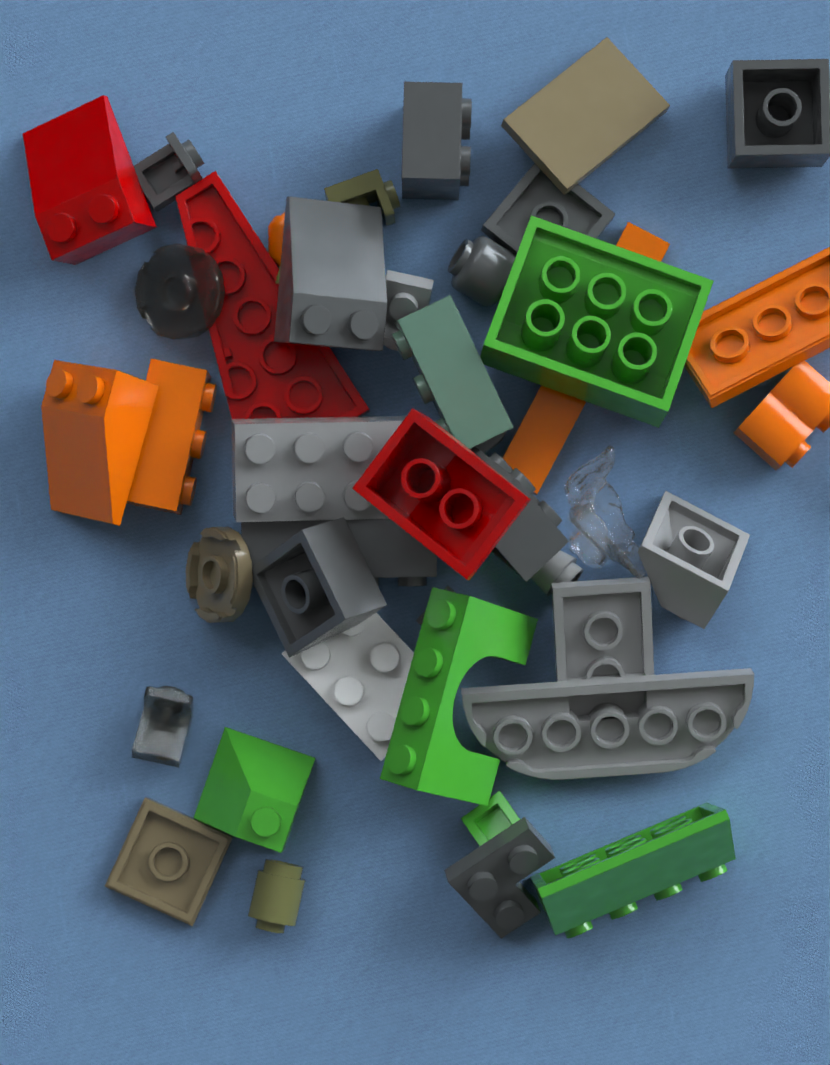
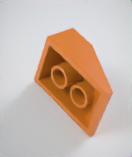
[41,360,159,526]

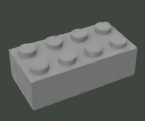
[231,416,406,522]

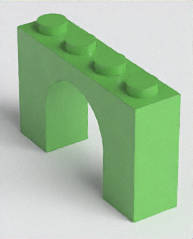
[380,587,538,806]

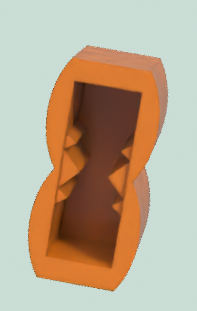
[733,361,830,470]

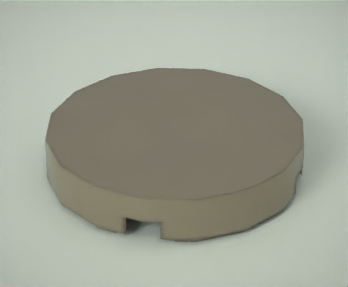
[186,527,253,623]

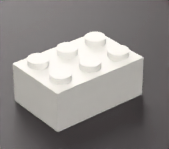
[281,613,414,761]

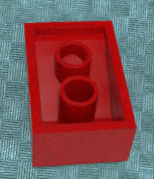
[23,95,157,265]
[352,408,531,580]

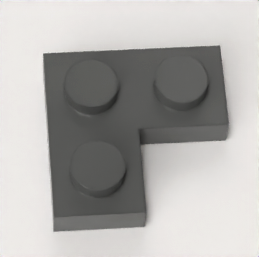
[444,817,555,939]

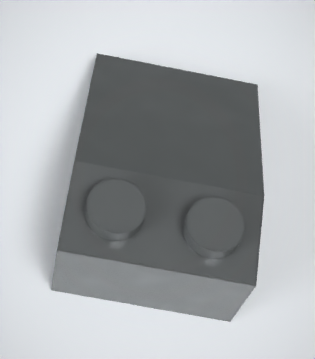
[274,196,387,351]

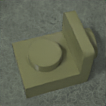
[324,169,401,226]

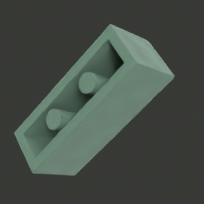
[391,295,514,449]

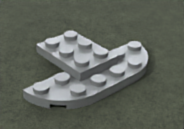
[461,576,754,780]

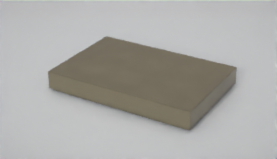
[501,37,670,195]

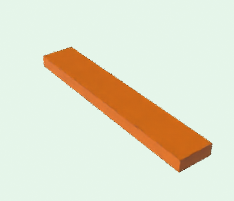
[503,222,670,495]

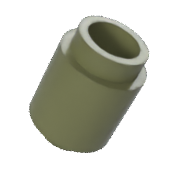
[248,859,305,933]

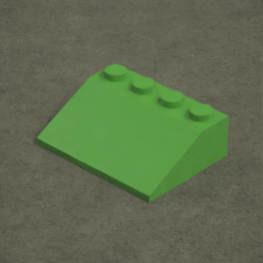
[480,215,714,428]
[530,802,736,938]

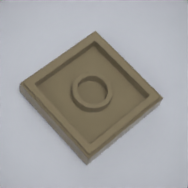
[105,797,234,926]

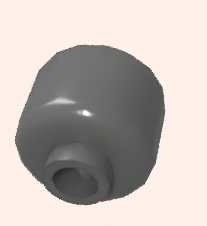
[448,236,516,307]

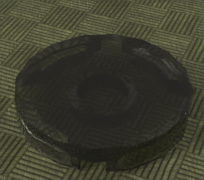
[135,243,225,340]

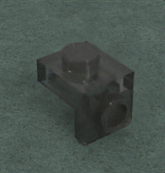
[132,686,194,768]

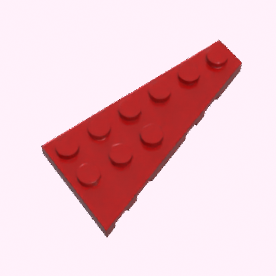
[175,171,370,419]

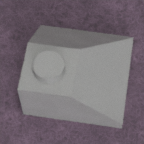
[638,491,750,629]

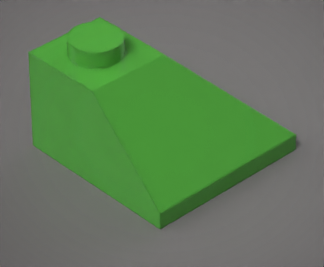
[194,727,316,853]

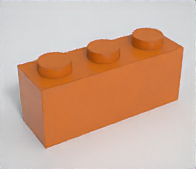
[126,359,217,515]

